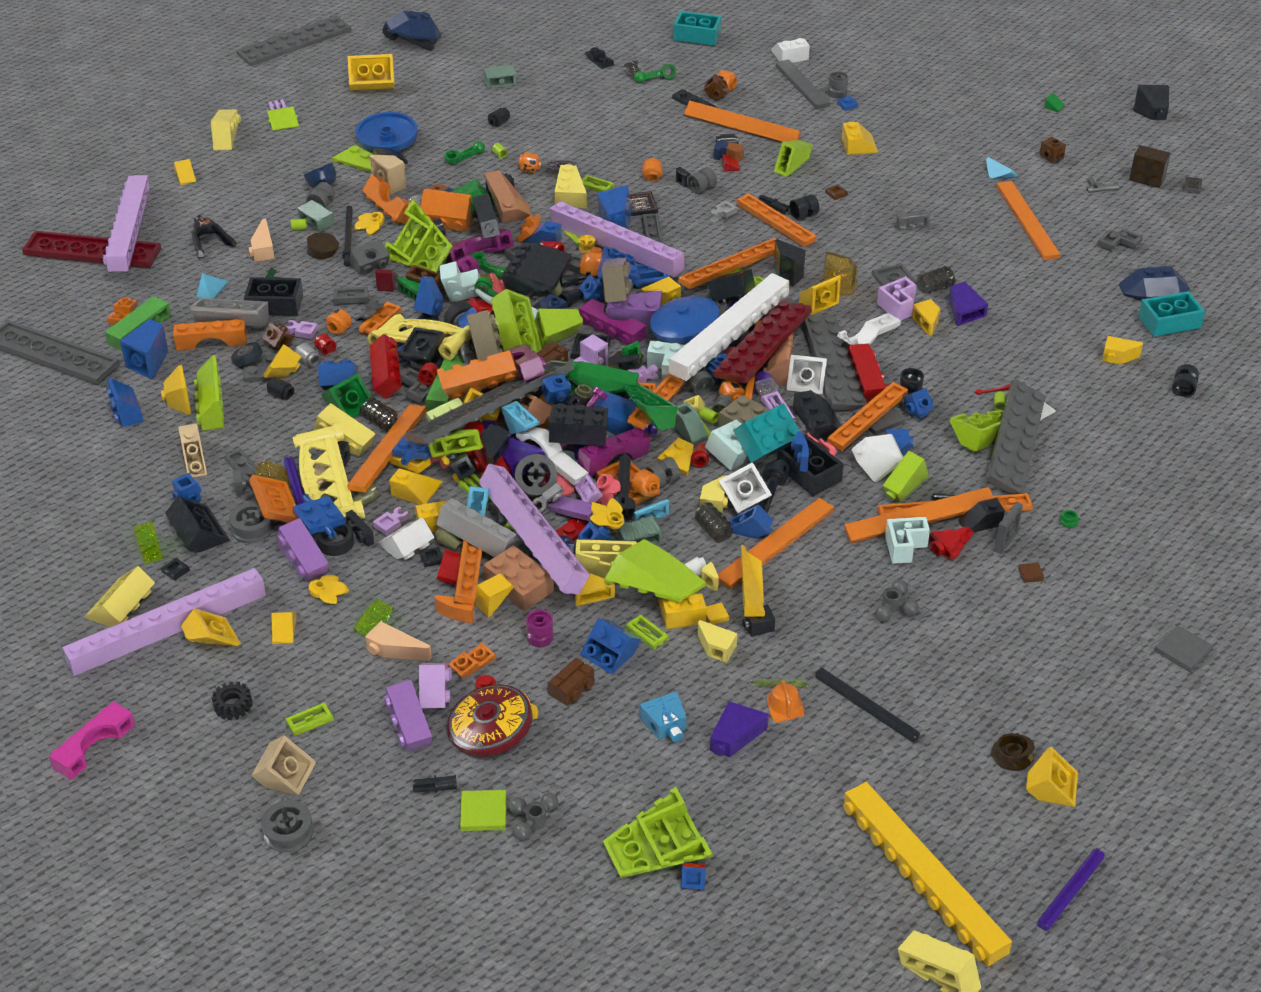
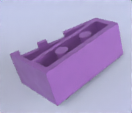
[607,290,662,326]
[277,518,329,582]
[383,680,432,752]

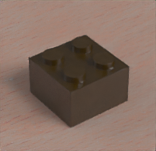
[1129,145,1171,188]

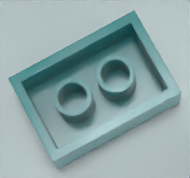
[673,11,722,46]
[1138,291,1205,337]
[733,403,800,463]

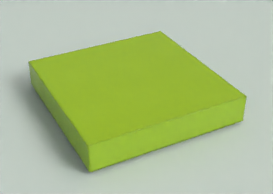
[460,790,506,831]

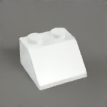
[771,38,810,63]
[377,517,434,560]

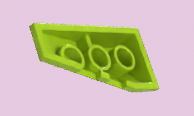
[950,410,1004,452]

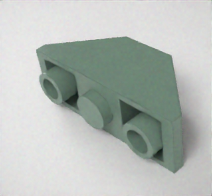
[674,402,708,444]

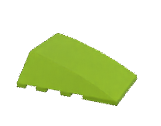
[385,199,453,273]
[604,539,706,602]
[603,786,713,878]

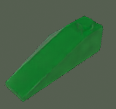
[565,361,639,393]
[623,384,678,431]

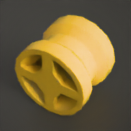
[579,235,595,254]

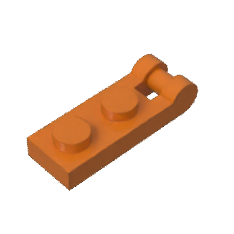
[359,302,402,335]

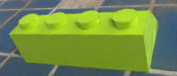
[491,289,542,353]
[194,355,225,431]

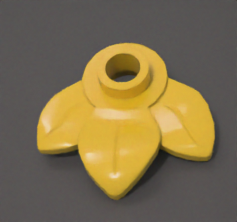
[354,212,384,235]
[590,498,624,529]
[308,575,349,604]

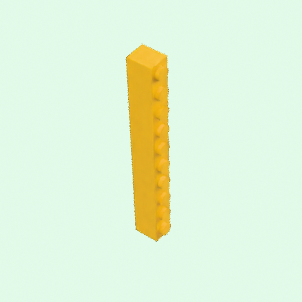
[843,781,1012,967]

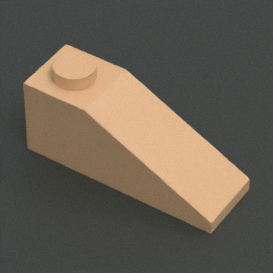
[249,219,275,262]
[365,621,432,661]

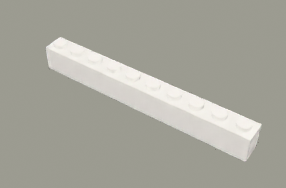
[669,273,789,381]

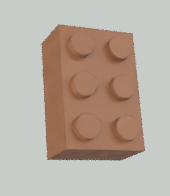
[483,545,554,611]

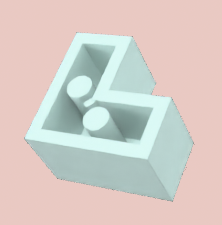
[440,261,483,302]
[647,341,685,380]
[705,420,747,471]
[885,517,930,564]

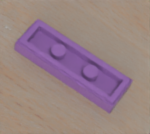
[547,496,593,521]

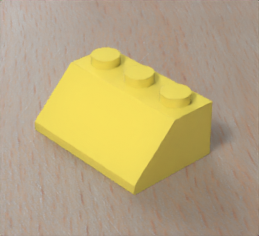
[84,566,155,627]

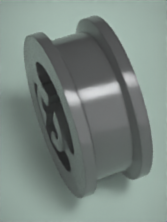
[515,454,557,499]
[229,502,274,543]
[261,800,314,852]

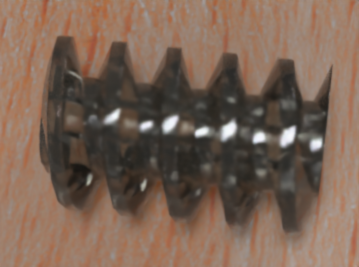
[917,266,956,294]
[359,397,398,432]
[695,502,733,543]

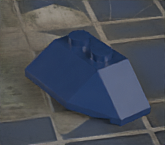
[385,11,441,40]
[1119,266,1190,299]

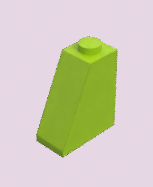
[774,140,813,177]
[535,309,583,347]
[883,451,929,502]

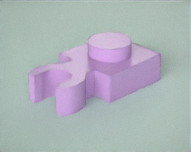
[286,320,318,340]
[627,365,658,383]
[373,507,409,536]

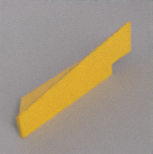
[741,545,765,617]

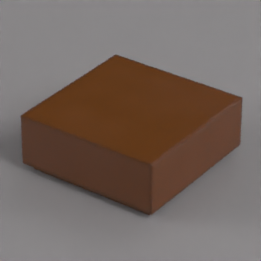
[825,184,848,200]
[1018,563,1044,583]

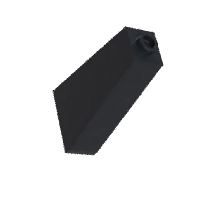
[473,194,500,239]

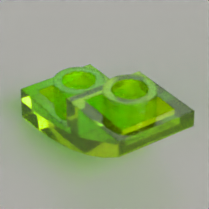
[353,598,394,636]

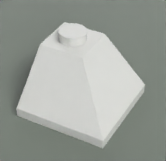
[787,355,827,394]
[852,434,903,483]
[719,462,772,514]

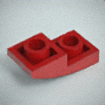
[437,549,461,584]

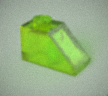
[133,521,164,564]

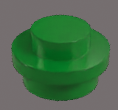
[1059,510,1079,527]

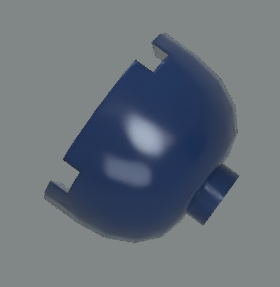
[304,163,336,189]

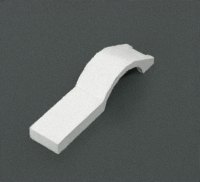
[837,313,901,345]
[516,427,588,485]

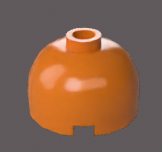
[580,248,603,276]

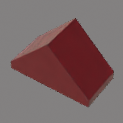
[375,269,398,292]

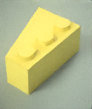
[211,109,241,150]
[555,164,587,208]
[314,403,375,457]
[575,540,636,578]
[898,930,981,992]

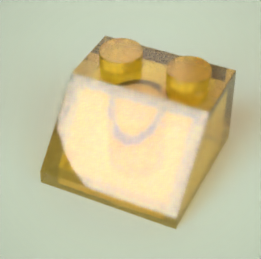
[824,251,858,297]

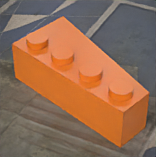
[437,350,520,400]

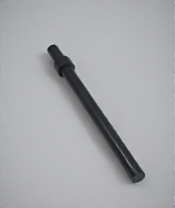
[342,206,353,267]

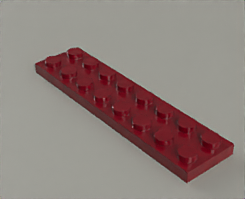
[22,231,161,268]
[713,301,812,383]

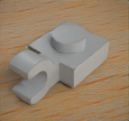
[710,201,737,223]
[532,483,565,513]

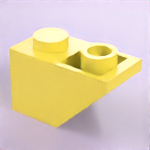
[700,475,729,514]
[698,620,737,663]

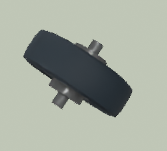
[231,342,263,367]

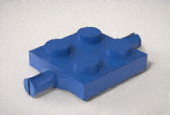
[392,431,431,465]
[293,494,345,539]

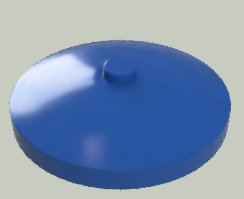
[356,112,418,151]
[650,296,720,344]

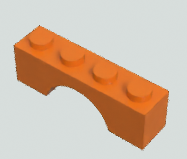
[362,174,410,224]
[173,319,247,351]

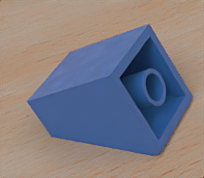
[596,185,631,229]
[120,319,168,380]
[589,390,636,437]

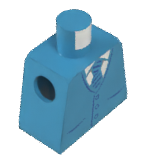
[640,691,686,742]

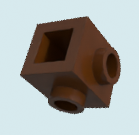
[704,74,728,101]
[1039,137,1066,163]
[262,323,295,350]

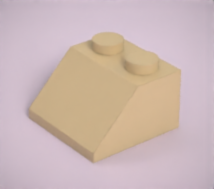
[370,155,407,195]
[251,735,316,796]

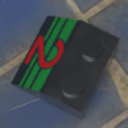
[774,239,806,286]

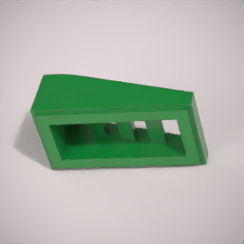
[396,276,420,301]

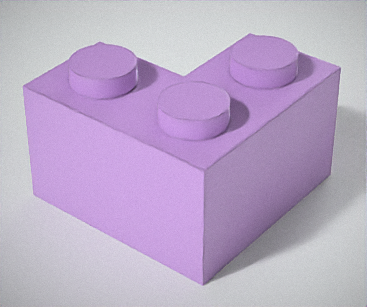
[877,276,917,320]
[573,335,608,367]
[419,663,452,708]

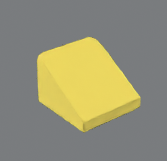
[683,395,705,414]
[701,562,719,591]

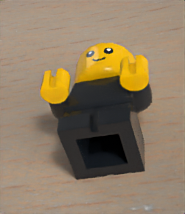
[441,452,476,482]

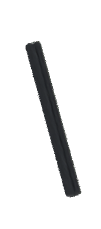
[815,668,920,742]

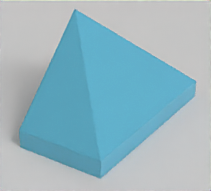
[986,157,1018,179]
[196,273,228,299]
[502,401,540,434]
[467,486,489,516]
[634,499,669,521]

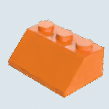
[420,189,473,232]

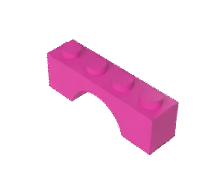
[49,701,135,780]

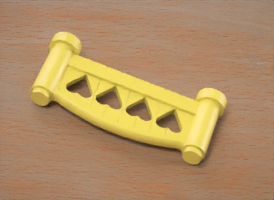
[367,314,472,360]
[293,422,366,521]

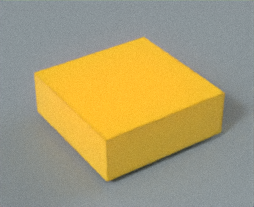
[706,602,729,625]

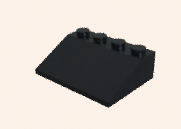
[501,242,572,293]

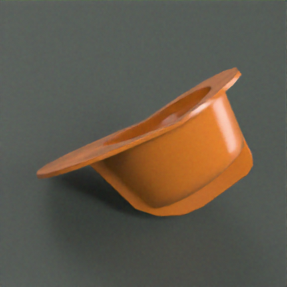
[767,680,804,723]

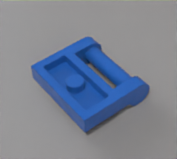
[635,264,669,289]

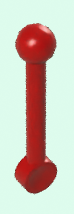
[975,384,1010,395]

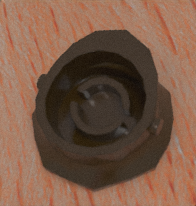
[307,233,339,259]
[991,733,1035,771]

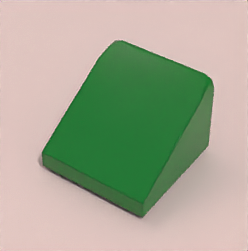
[1044,93,1065,112]
[620,341,641,363]

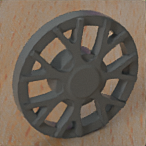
[461,343,478,364]

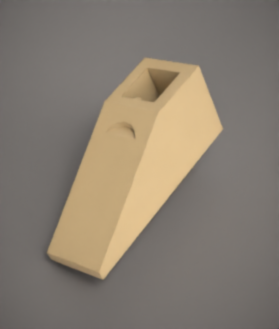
[178,423,207,478]

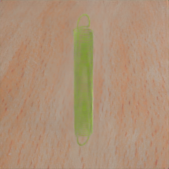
[750,679,812,688]

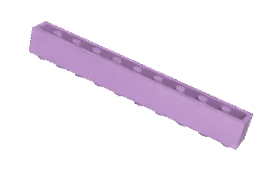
[103,175,150,272]
[550,201,685,277]
[479,464,590,595]
[62,568,266,676]

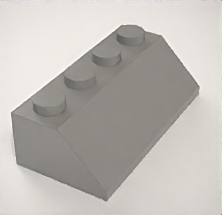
[190,298,269,328]
[436,498,522,557]

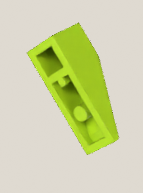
[428,430,483,458]

